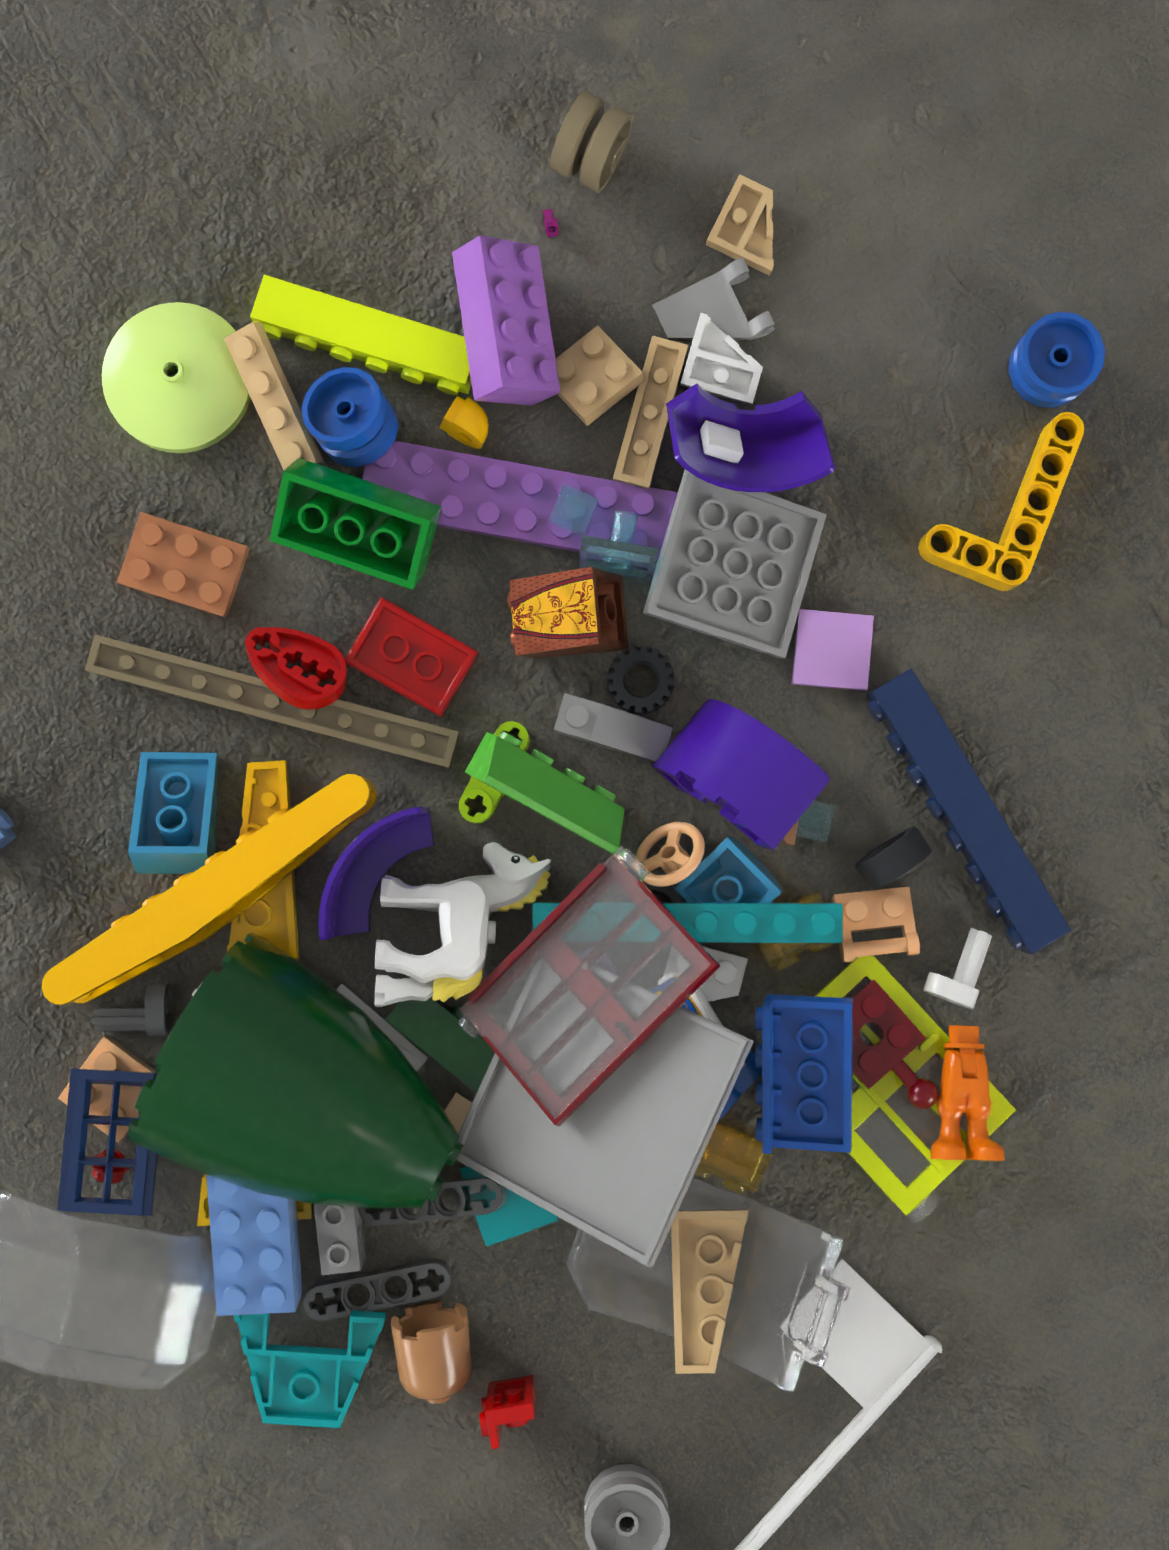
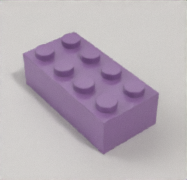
[452,235,560,406]

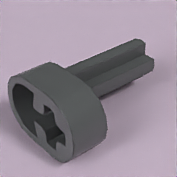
[92,983,175,1036]

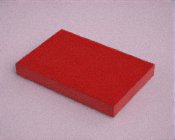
[345,597,479,718]

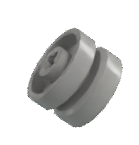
[584,1464,670,1550]

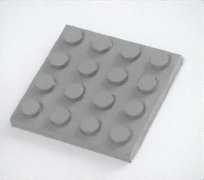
[643,469,827,659]

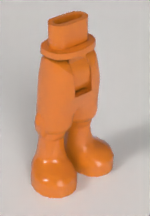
[930,1025,1005,1161]

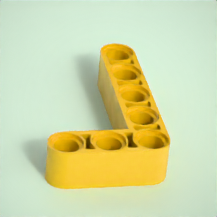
[918,412,1084,591]

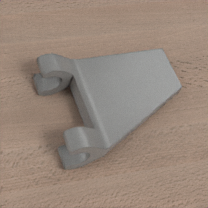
[652,257,775,340]

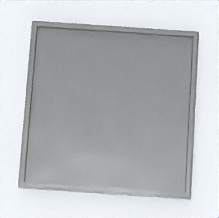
[456,958,754,1267]

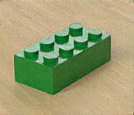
[269,458,442,590]

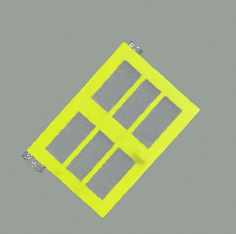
[755,955,1016,1223]

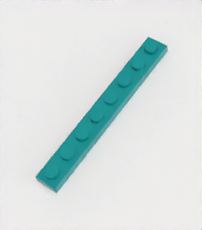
[533,902,843,943]

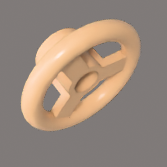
[635,822,705,887]

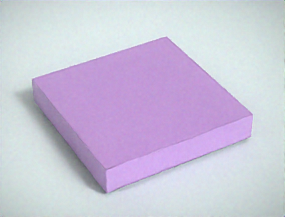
[791,609,874,691]

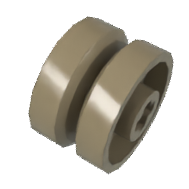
[550,90,634,193]

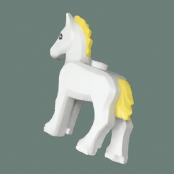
[374,842,551,1007]

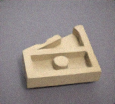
[706,174,774,276]

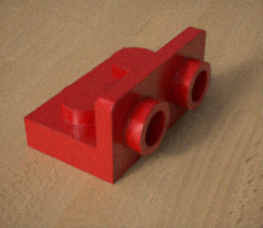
[479,1374,536,1449]

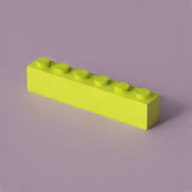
[250,275,472,395]

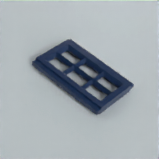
[57,1068,158,1216]

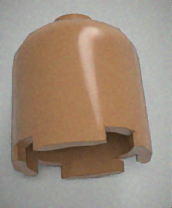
[391,1300,472,1404]

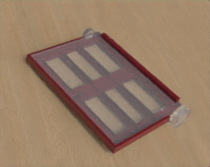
[459,845,720,1126]

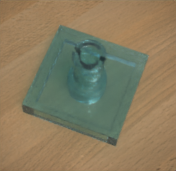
[579,511,659,581]

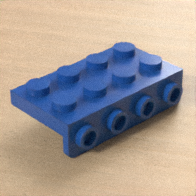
[755,994,853,1154]

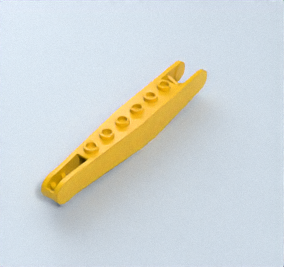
[42,774,377,1005]

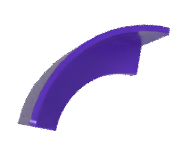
[666,384,835,492]
[652,699,830,850]
[318,806,435,940]

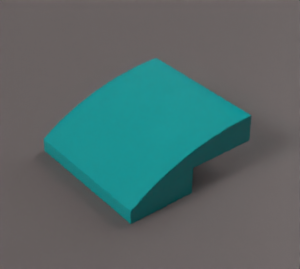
[460,1166,559,1247]

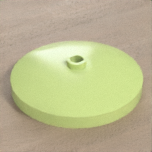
[102,302,251,453]

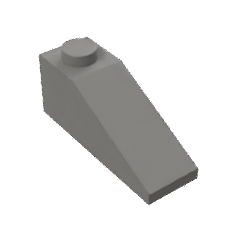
[554,693,673,762]

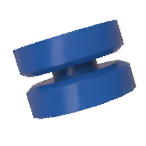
[1008,312,1105,408]
[301,367,399,467]

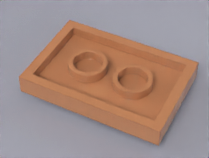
[117,512,250,619]

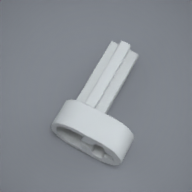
[923,928,992,1009]

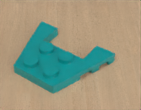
[233,1310,386,1428]

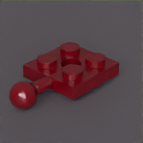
[852,980,938,1109]

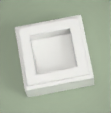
[700,420,744,464]

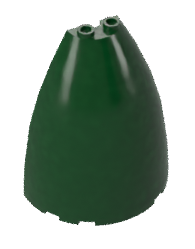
[129,933,464,1208]

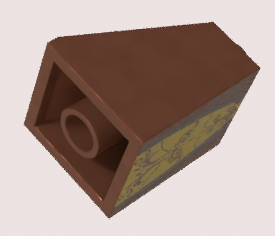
[507,567,629,658]

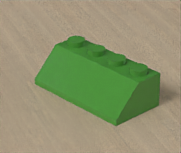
[465,731,625,855]

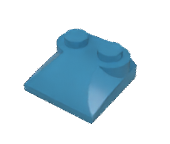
[674,835,783,943]

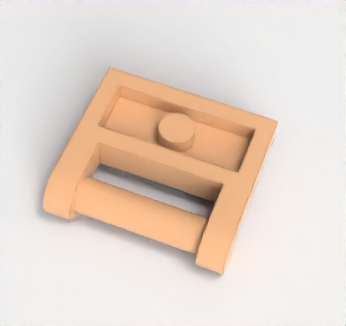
[832,887,920,963]

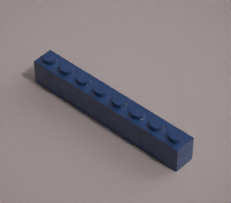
[866,668,1071,954]

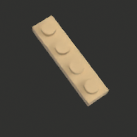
[224,322,324,470]
[613,336,688,490]

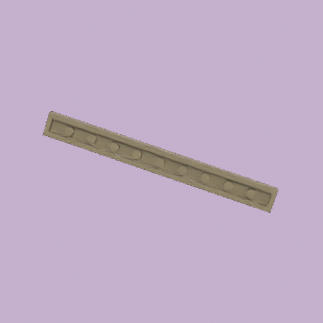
[85,634,460,769]

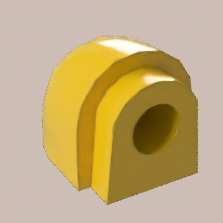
[439,395,489,449]

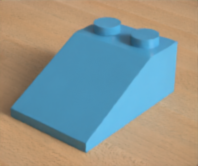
[128,752,218,874]

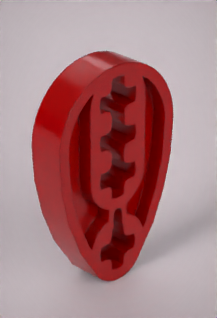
[245,627,347,710]

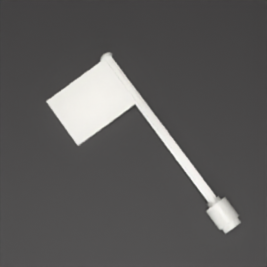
[734,1258,942,1550]

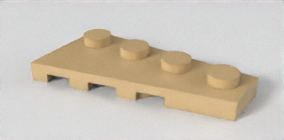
[671,1209,749,1374]

